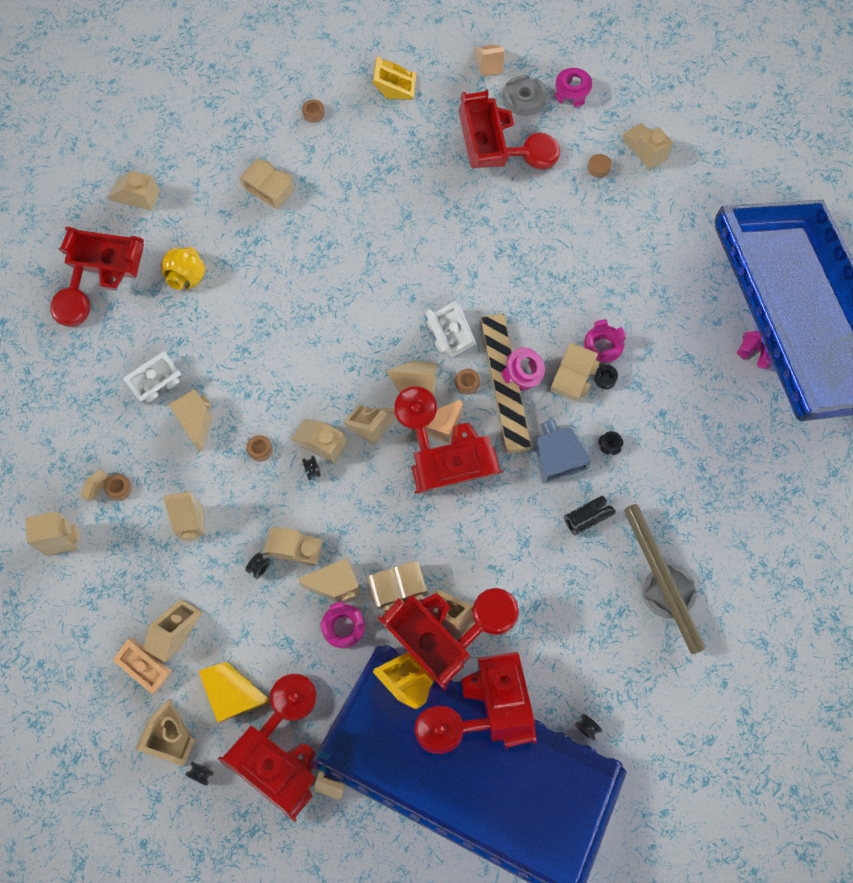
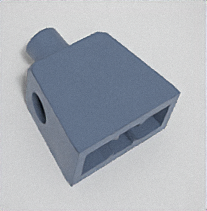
[535,419,591,484]

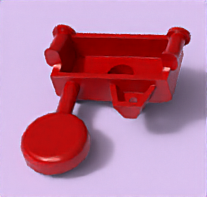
[459,89,560,170]
[50,227,144,327]
[394,386,504,494]
[377,588,519,690]
[415,652,537,754]
[217,674,317,823]

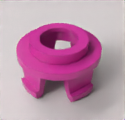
[555,68,592,108]
[584,319,626,363]
[737,331,782,369]
[501,348,545,391]
[320,602,365,648]

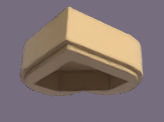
[81,470,109,502]

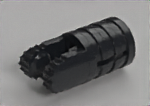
[564,496,616,536]

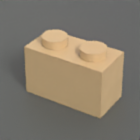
[25,511,80,556]

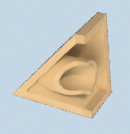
[385,361,438,395]
[344,405,396,445]
[135,699,196,766]

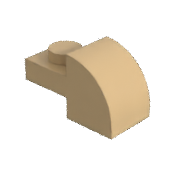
[262,527,322,566]

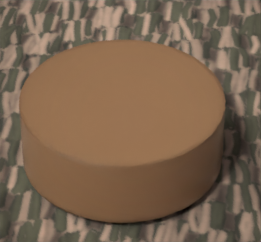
[302,100,325,123]
[588,154,611,178]
[455,369,480,395]
[246,435,273,462]
[104,474,132,501]

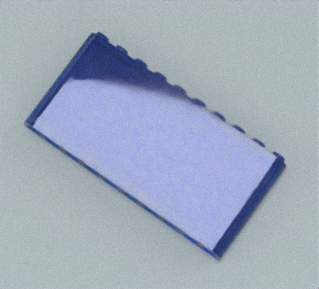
[715,199,853,422]
[311,645,627,883]

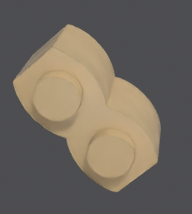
[240,159,295,209]
[551,343,600,402]
[367,561,428,612]

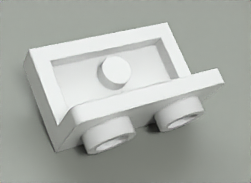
[425,301,477,358]
[123,351,182,404]

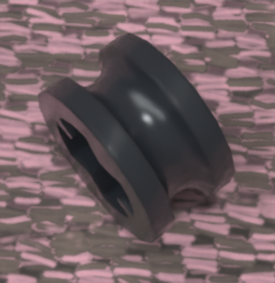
[595,365,618,390]
[302,455,321,480]
[245,552,271,579]
[574,714,603,741]
[185,761,214,786]

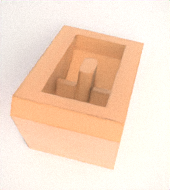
[475,44,504,77]
[425,399,463,443]

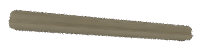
[624,504,705,654]

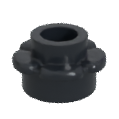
[598,431,624,455]

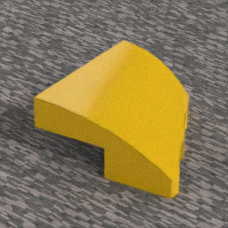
[198,662,270,723]

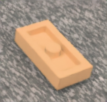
[113,637,172,694]

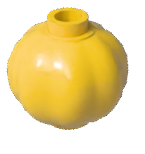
[161,247,205,290]

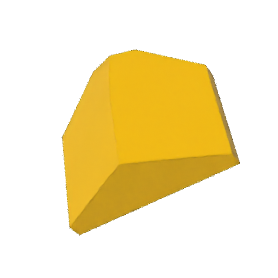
[372,56,416,99]
[373,652,434,709]

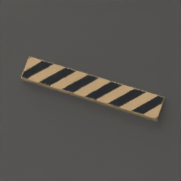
[480,314,532,454]

